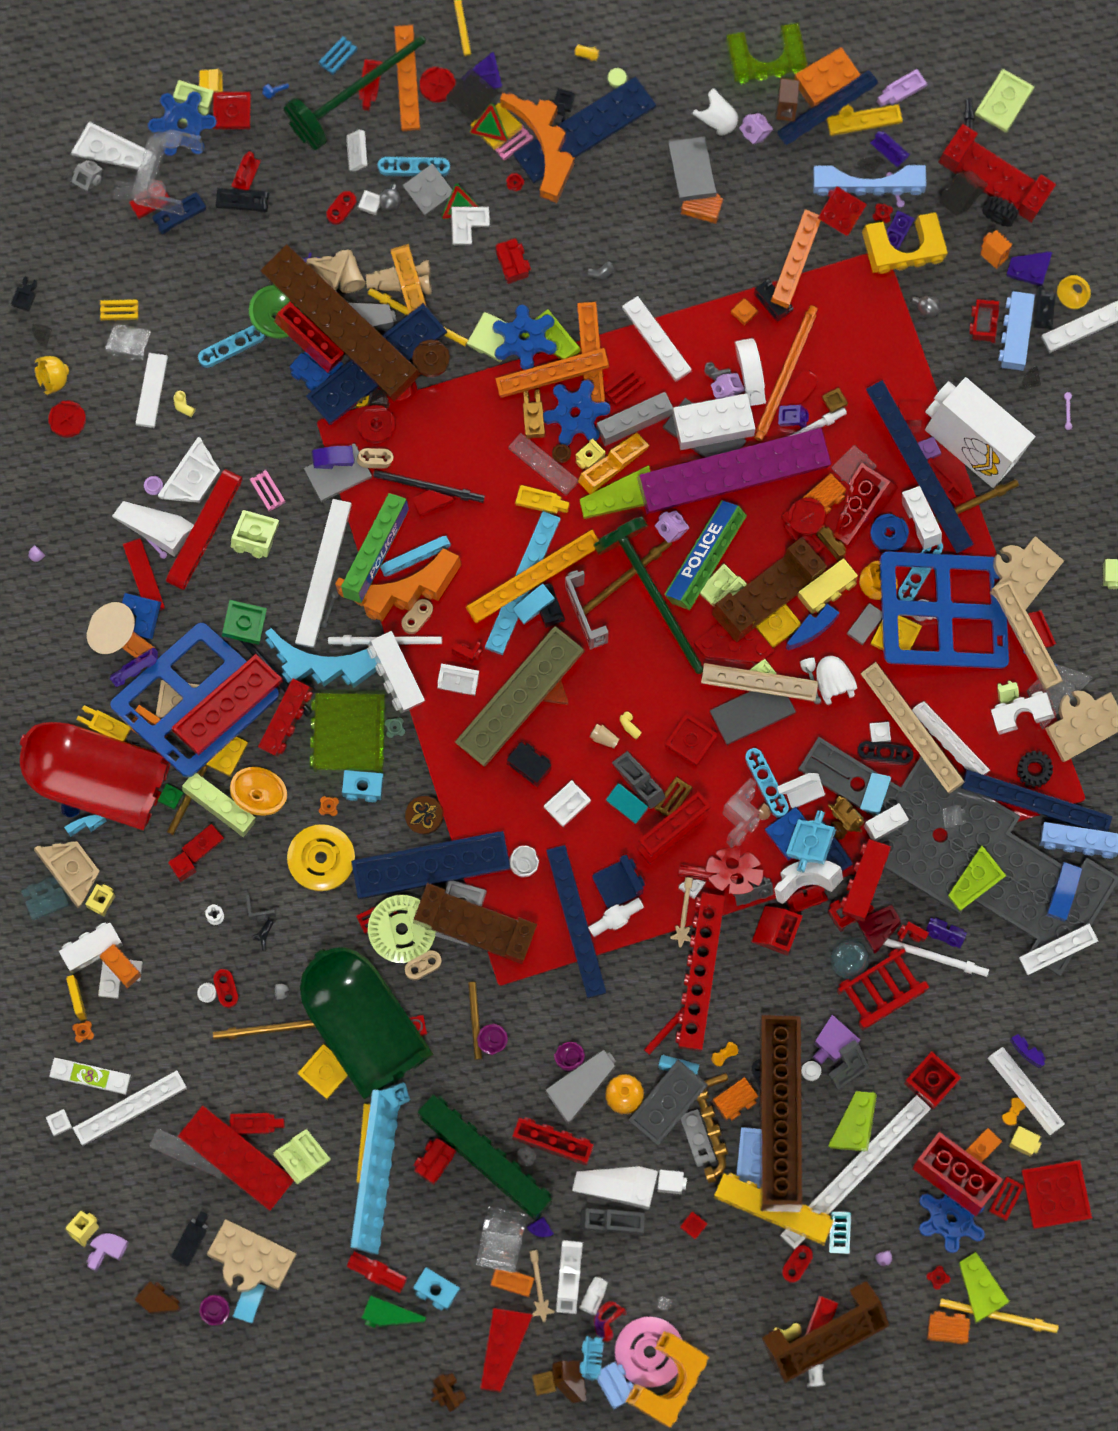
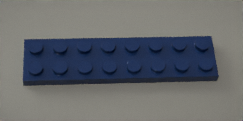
[513,76,656,184]
[306,304,447,425]
[351,831,511,900]

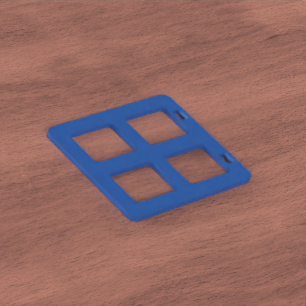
[880,552,1009,669]
[110,623,279,777]

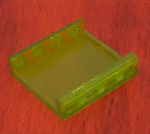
[310,693,385,773]

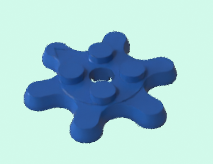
[148,91,217,156]
[492,305,557,370]
[543,380,611,446]
[919,1194,985,1253]

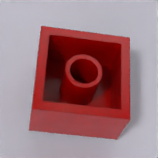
[904,1051,961,1110]

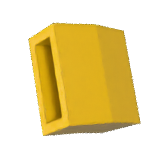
[199,69,223,92]

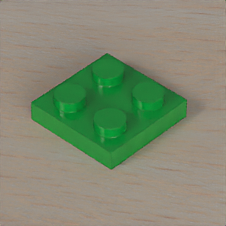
[222,600,267,645]

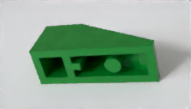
[362,1296,427,1328]

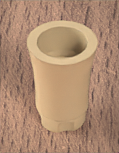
[335,250,366,293]

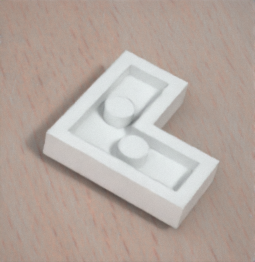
[451,207,489,245]
[98,960,143,999]

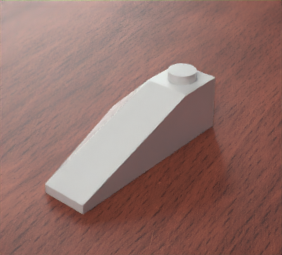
[112,501,194,557]
[572,1166,658,1210]

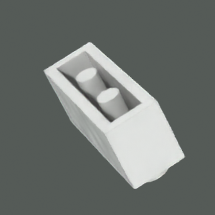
[59,922,123,974]

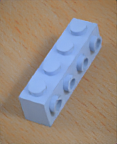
[998,291,1035,371]
[1039,822,1118,859]

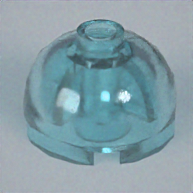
[830,940,869,979]

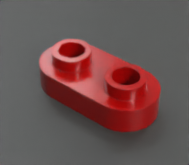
[326,191,356,225]
[213,969,239,1008]
[782,1245,813,1283]

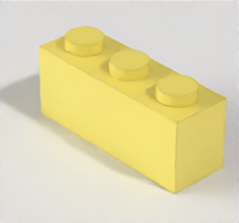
[798,558,858,614]

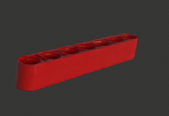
[166,469,243,590]

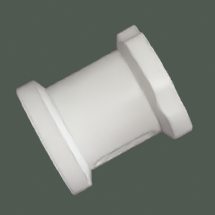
[205,905,224,925]
[807,1365,825,1387]

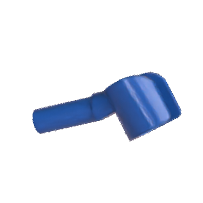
[262,83,289,98]

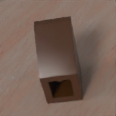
[775,78,799,121]
[134,1281,181,1314]
[552,1361,586,1403]

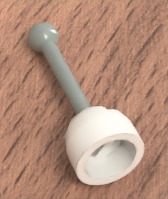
[800,658,821,704]

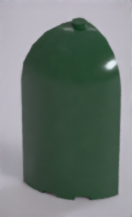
[300,947,434,1100]

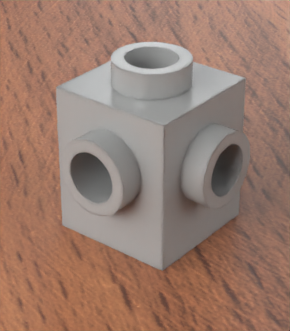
[72,160,103,191]

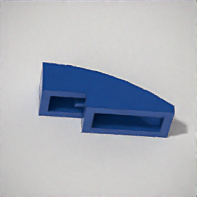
[786,604,840,650]
[1046,862,1082,922]

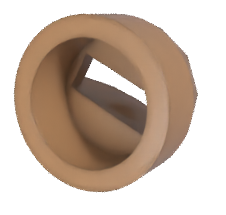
[754,803,771,820]

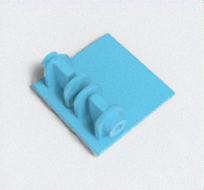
[580,1336,604,1381]

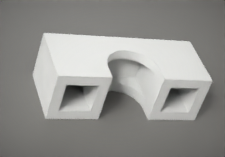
[902,486,942,550]
[991,691,1055,735]

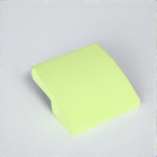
[173,80,214,124]
[466,312,507,362]
[700,564,748,607]
[273,1129,331,1185]

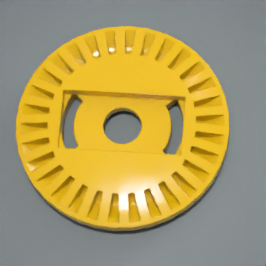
[287,824,355,891]

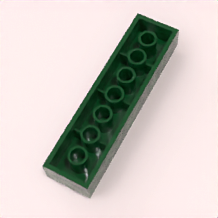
[417,1095,552,1221]

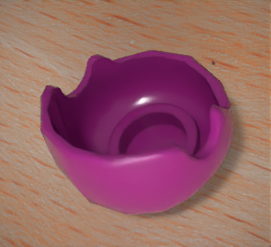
[477,1024,508,1055]
[554,1042,585,1072]
[199,1295,230,1325]

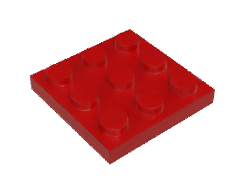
[1021,1160,1092,1229]

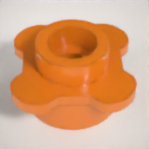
[319,796,339,816]
[73,1021,94,1043]

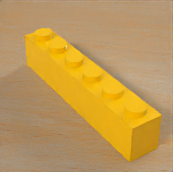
[714,1173,834,1245]

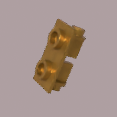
[828,796,864,832]

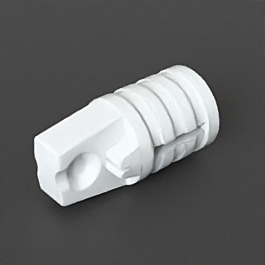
[579,1277,607,1315]

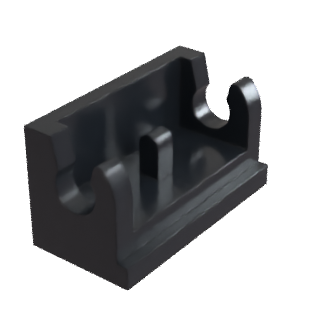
[754,279,794,322]
[1034,286,1056,330]
[533,584,565,628]

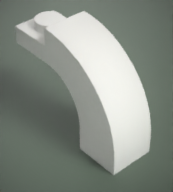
[735,338,766,406]
[774,860,843,904]
[556,1241,582,1314]

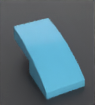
[513,584,555,624]
[64,815,107,837]
[233,1284,266,1323]

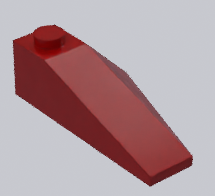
[834,463,898,546]

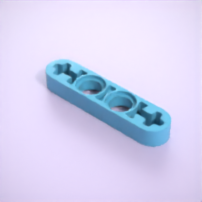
[378,157,450,177]
[198,325,265,368]
[380,536,451,576]
[898,542,943,601]
[745,748,789,818]

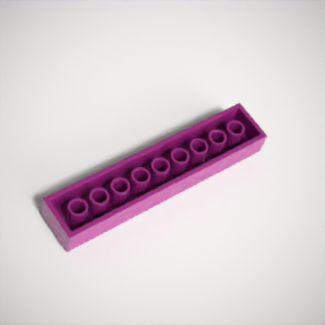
[637,428,831,514]

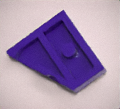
[462,52,502,96]

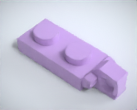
[877,69,927,107]

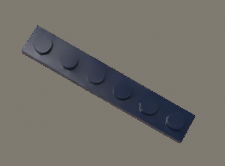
[776,70,879,145]

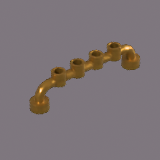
[697,1089,728,1184]

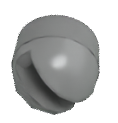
[275,984,289,1000]

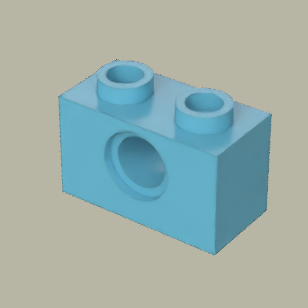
[342,770,384,802]
[413,1268,460,1311]

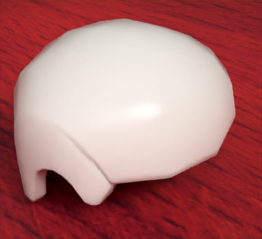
[509,845,539,877]

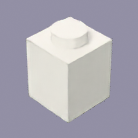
[658,1170,687,1194]

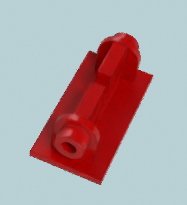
[231,152,261,191]
[786,885,828,913]

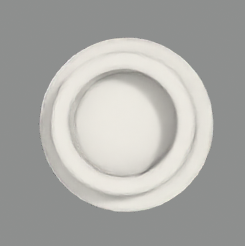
[198,983,217,1003]
[801,1061,821,1081]

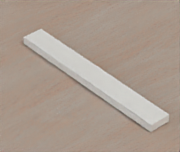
[295,499,352,648]

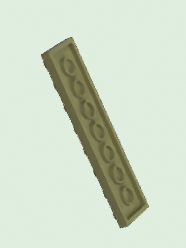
[455,626,585,767]

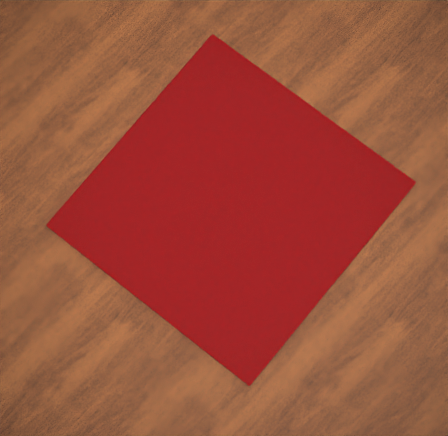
[317,253,1085,986]

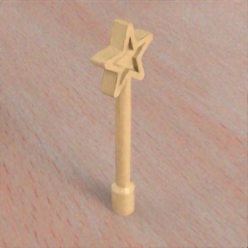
[670,877,693,947]
[530,1250,554,1322]

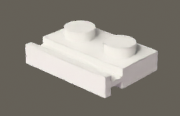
[544,780,591,827]

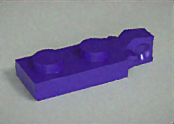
[110,648,158,687]

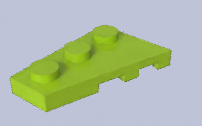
[521,309,581,359]
[948,846,1006,912]
[828,1091,877,1151]
[959,1252,1009,1324]

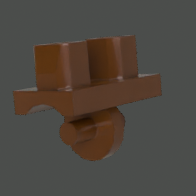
[430,1373,466,1412]

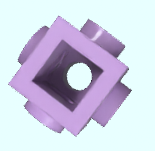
[739,113,773,144]
[711,374,745,399]
[655,511,689,543]

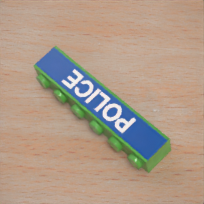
[341,493,409,603]
[664,500,747,610]

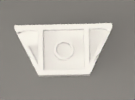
[158,437,221,503]

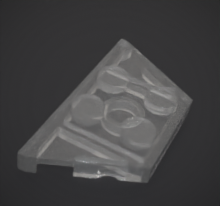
[1027,664,1093,729]

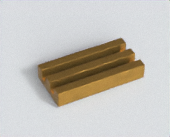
[655,777,692,816]

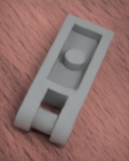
[680,1109,716,1167]

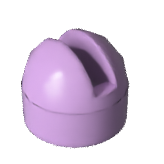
[28,545,45,562]
[875,1250,892,1266]

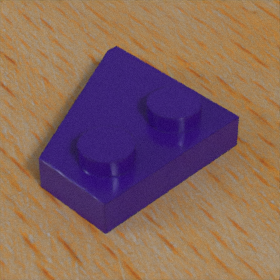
[1006,252,1052,286]

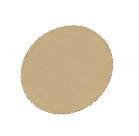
[86,602,134,654]

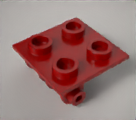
[818,186,867,236]

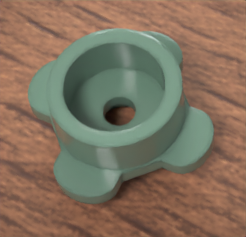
[385,717,405,738]

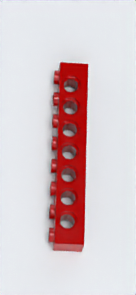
[675,893,725,1052]

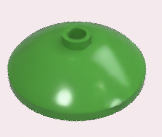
[249,285,290,339]

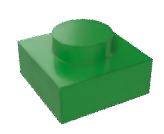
[157,784,184,810]

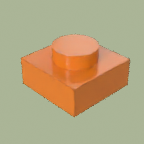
[731,298,758,326]

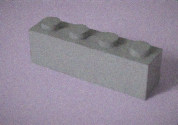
[597,392,673,446]

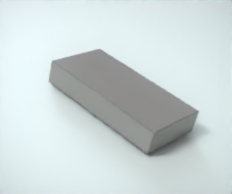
[847,603,882,645]

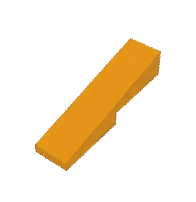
[391,244,427,314]
[578,433,649,495]

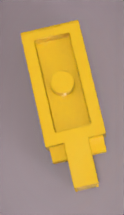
[515,485,570,514]

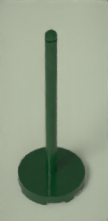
[283,36,426,151]
[593,517,703,674]

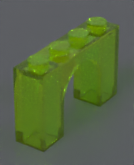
[726,23,807,83]

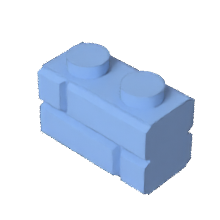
[596,1362,634,1410]

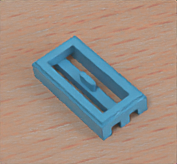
[319,36,357,75]

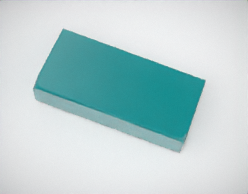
[606,783,648,824]

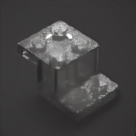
[723,778,760,848]
[476,1207,528,1273]

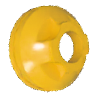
[1057,275,1091,309]

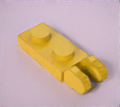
[76,705,132,742]

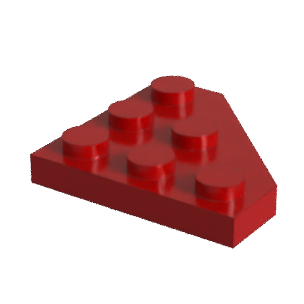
[694,623,775,664]

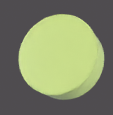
[608,68,626,88]

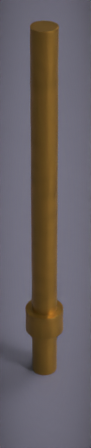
[914,479,1019,532]
[582,540,672,615]
[213,1020,315,1040]

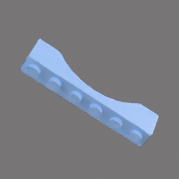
[813,165,926,196]

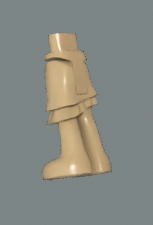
[366,260,431,295]

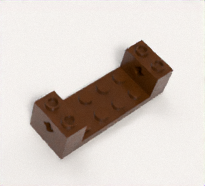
[712,538,827,643]
[413,883,537,964]
[762,1281,890,1383]

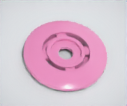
[615,1317,682,1387]

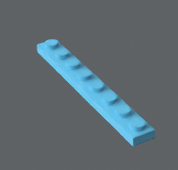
[485,511,560,656]

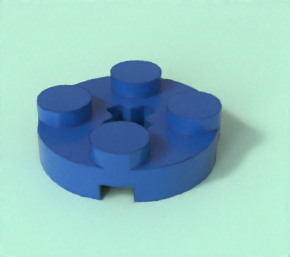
[870,514,909,552]

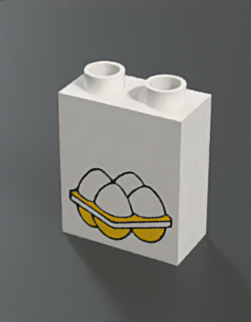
[925,377,1035,488]

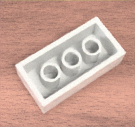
[672,394,755,450]
[367,631,425,713]

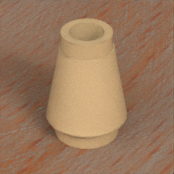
[590,724,619,749]

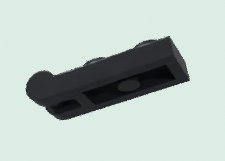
[215,188,269,213]

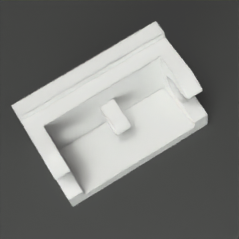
[437,664,479,696]

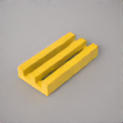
[100,300,138,320]

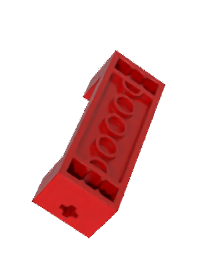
[938,124,1056,223]

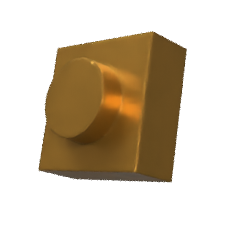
[822,388,848,413]
[532,1371,556,1396]

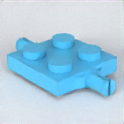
[786,810,836,873]

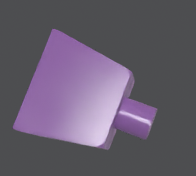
[813,1015,860,1064]

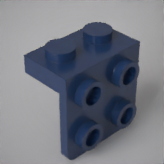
[593,855,645,909]

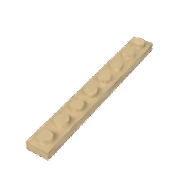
[861,662,965,794]

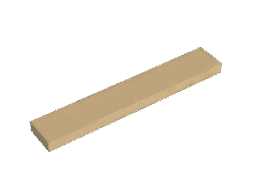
[992,580,1063,690]
[701,663,818,701]

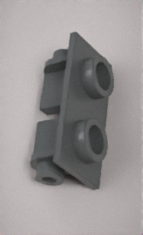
[733,877,774,906]

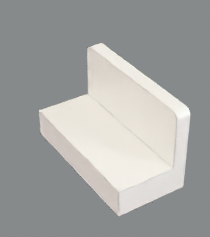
[777,773,825,808]

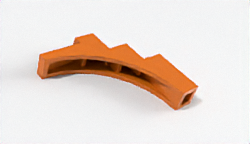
[500,93,574,203]
[335,549,461,621]

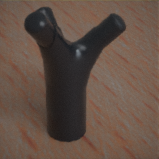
[252,919,274,951]

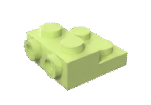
[231,510,279,558]

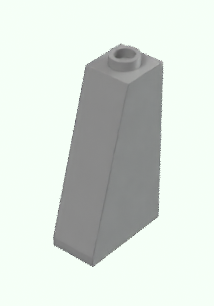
[349,303,397,331]
[546,1050,616,1124]

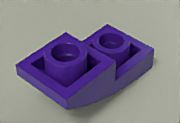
[886,211,915,250]
[312,446,354,469]
[1010,1034,1046,1069]

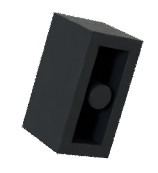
[507,742,551,787]

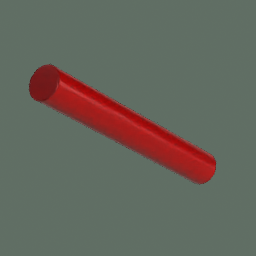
[644,1007,684,1055]

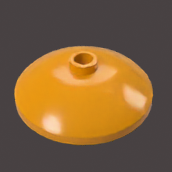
[230,767,287,816]

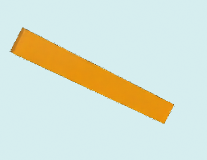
[466,530,599,623]

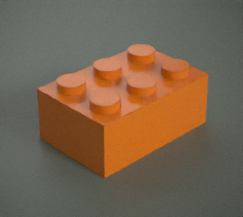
[794,47,861,108]

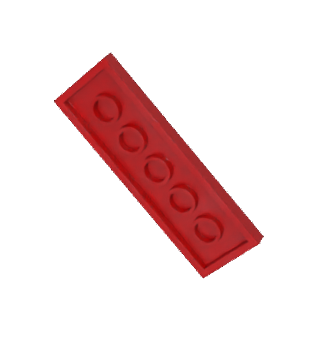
[171,654,282,756]
[178,1106,294,1211]

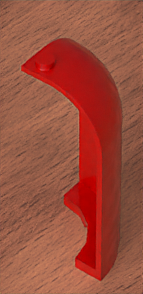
[20,722,172,830]

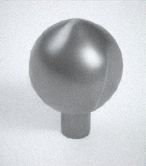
[379,184,401,211]
[911,296,940,318]

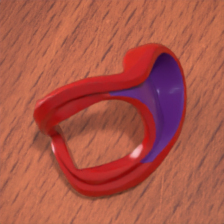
[594,1301,626,1342]

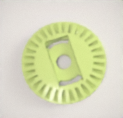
[368,895,436,963]

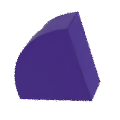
[527,1217,554,1238]

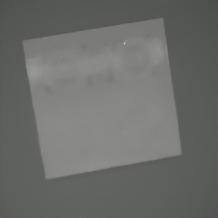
[105,323,151,361]

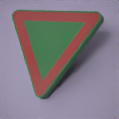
[470,103,508,142]
[441,184,480,220]

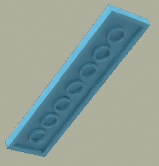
[351,1090,400,1254]

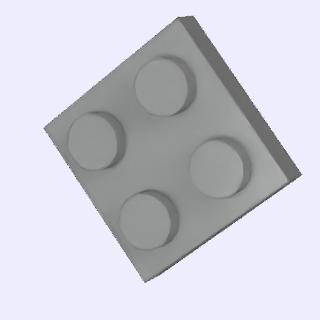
[403,163,452,216]

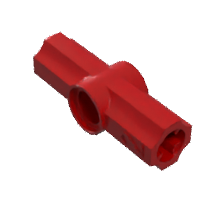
[346,1251,408,1294]

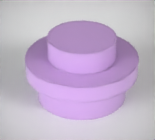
[144,476,163,495]

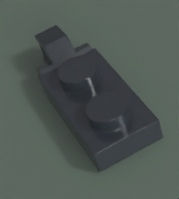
[171,1211,209,1267]

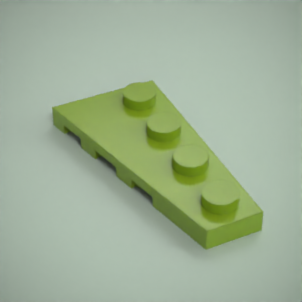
[580,466,651,519]

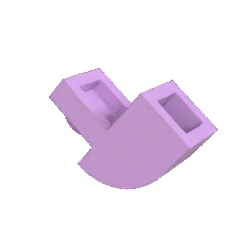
[87,1234,129,1272]

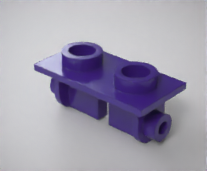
[870,131,910,167]
[926,917,967,948]

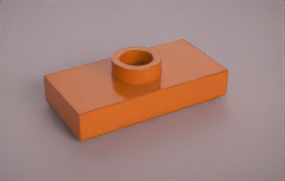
[122,631,155,658]
[966,1128,1002,1163]
[491,1266,534,1298]

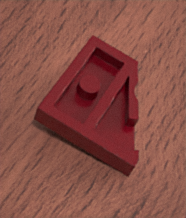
[857,905,901,954]

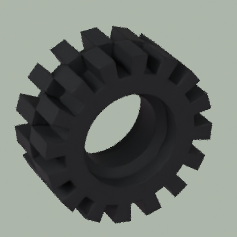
[982,196,1019,227]
[1017,751,1053,788]

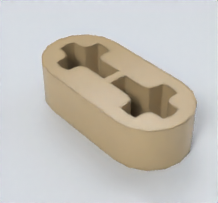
[356,448,393,468]

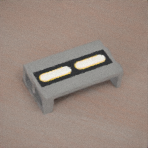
[565,571,608,649]

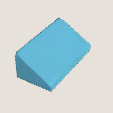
[860,773,891,815]
[658,1055,699,1075]
[380,1082,410,1108]

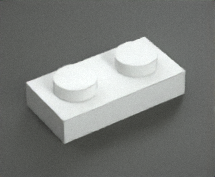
[347,130,367,171]

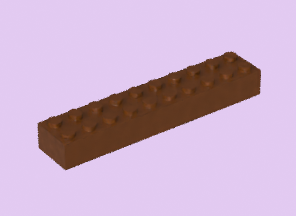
[260,244,420,401]
[760,1015,802,1212]

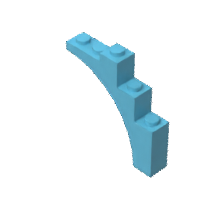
[265,628,377,688]

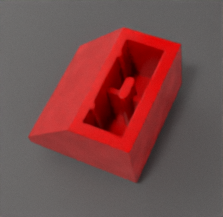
[752,906,803,956]

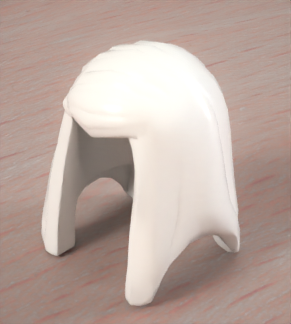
[692,88,738,136]
[816,656,857,705]

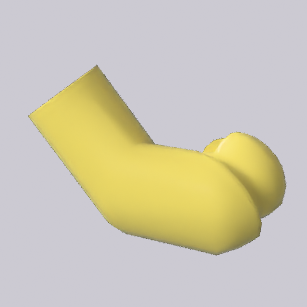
[173,391,195,417]
[620,712,642,739]
[774,1323,801,1342]

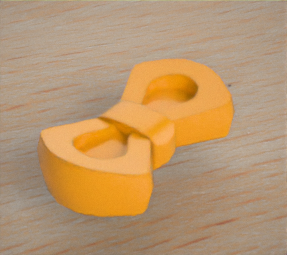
[711,1042,738,1067]
[1001,1098,1026,1126]

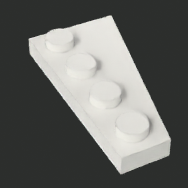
[71,122,155,171]

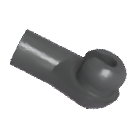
[587,261,614,280]
[704,362,731,381]

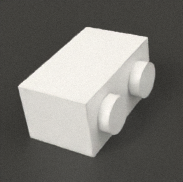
[864,804,909,841]

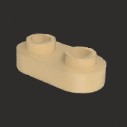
[402,599,433,634]
[405,951,442,980]

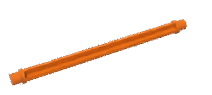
[754,306,818,441]

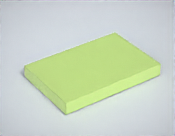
[975,69,1034,133]

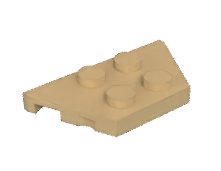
[306,254,349,291]
[34,841,100,908]

